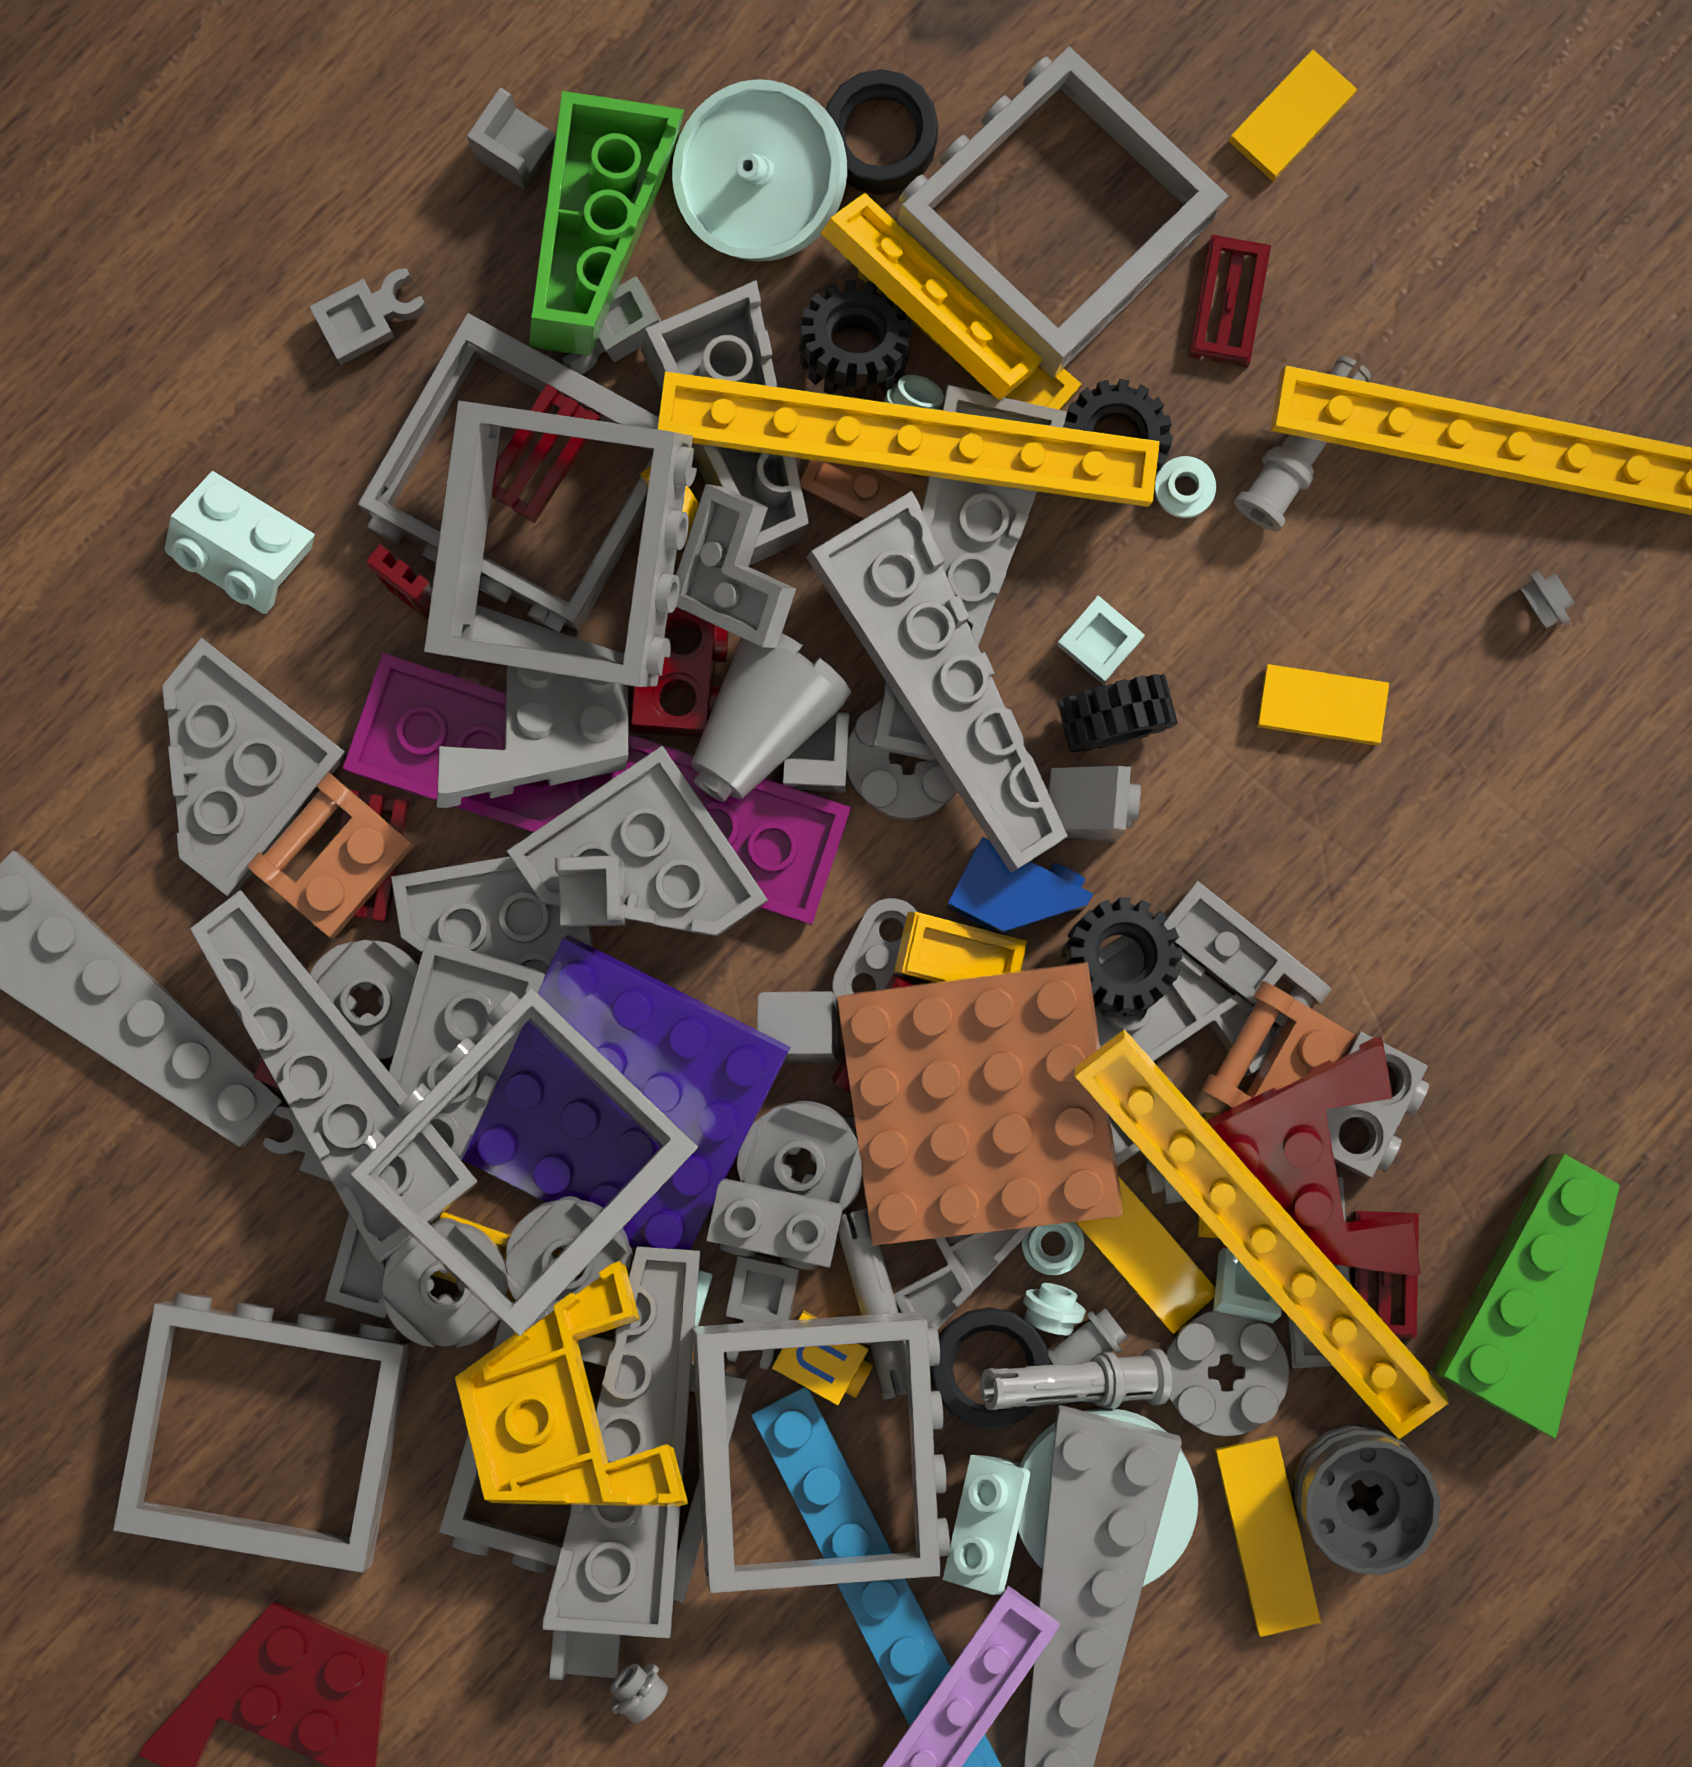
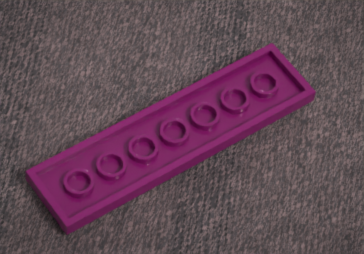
[343,653,851,926]

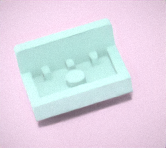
[165,471,315,614]
[943,1455,1030,1595]

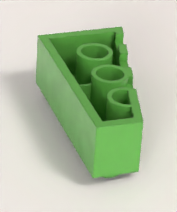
[529,91,684,356]
[1431,1154,1620,1439]

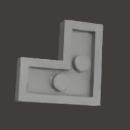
[676,484,796,648]

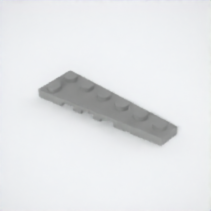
[872,385,1067,761]
[806,491,1068,873]
[0,850,286,1148]
[190,890,478,1263]
[324,939,547,1318]
[543,1247,700,1638]
[1022,1405,1182,1767]

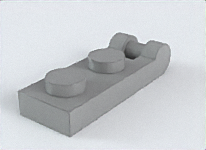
[1163,881,1332,1029]

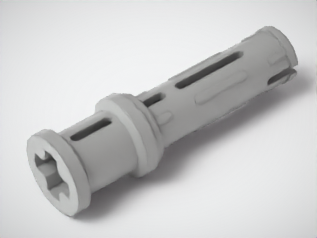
[1234,356,1372,532]
[980,1348,1173,1410]

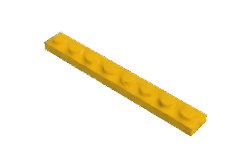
[1270,366,1692,515]
[658,371,1160,507]
[1075,1029,1449,1440]

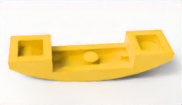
[1074,1177,1215,1334]

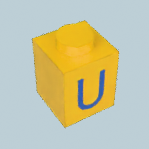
[772,1310,874,1405]

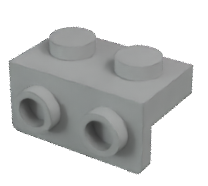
[706,1179,843,1270]

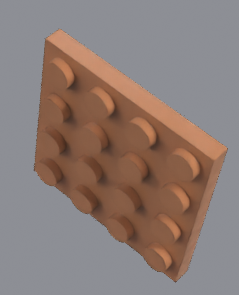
[837,962,1124,1246]

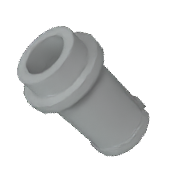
[1048,1308,1128,1364]

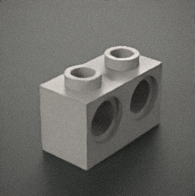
[1326,1031,1429,1178]

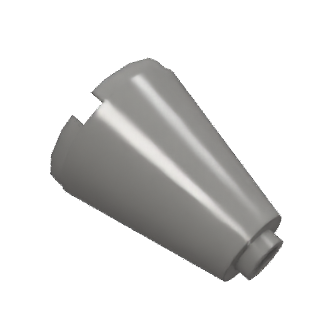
[690,633,851,802]

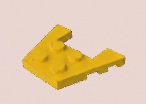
[455,1261,688,1507]

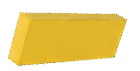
[1214,1435,1321,1637]

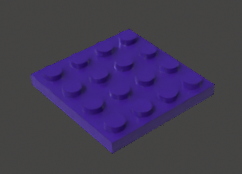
[462,935,791,1250]

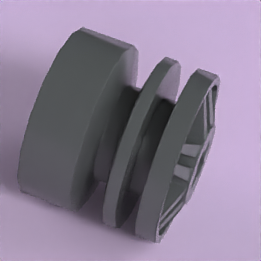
[1292,1424,1440,1575]

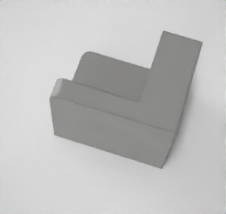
[467,88,556,190]
[783,712,849,793]
[555,856,625,927]
[757,991,840,1063]
[549,1630,621,1680]

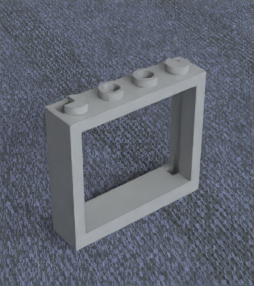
[897,46,1229,378]
[358,313,659,633]
[424,400,697,687]
[350,988,698,1336]
[113,1292,412,1573]
[692,1312,950,1593]
[439,1319,748,1603]

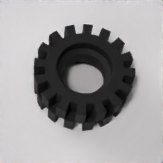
[799,280,912,400]
[1063,379,1173,477]
[1057,674,1178,753]
[1061,897,1182,1017]

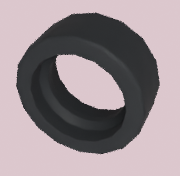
[826,69,939,195]
[930,1307,1050,1429]

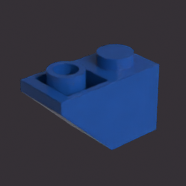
[946,837,1093,935]

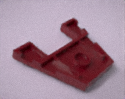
[1206,1037,1421,1276]
[139,1601,390,1767]

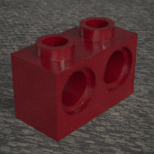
[631,607,729,738]

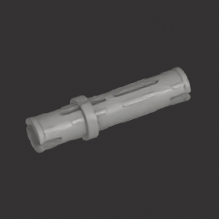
[838,1208,908,1400]

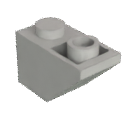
[1047,766,1141,842]

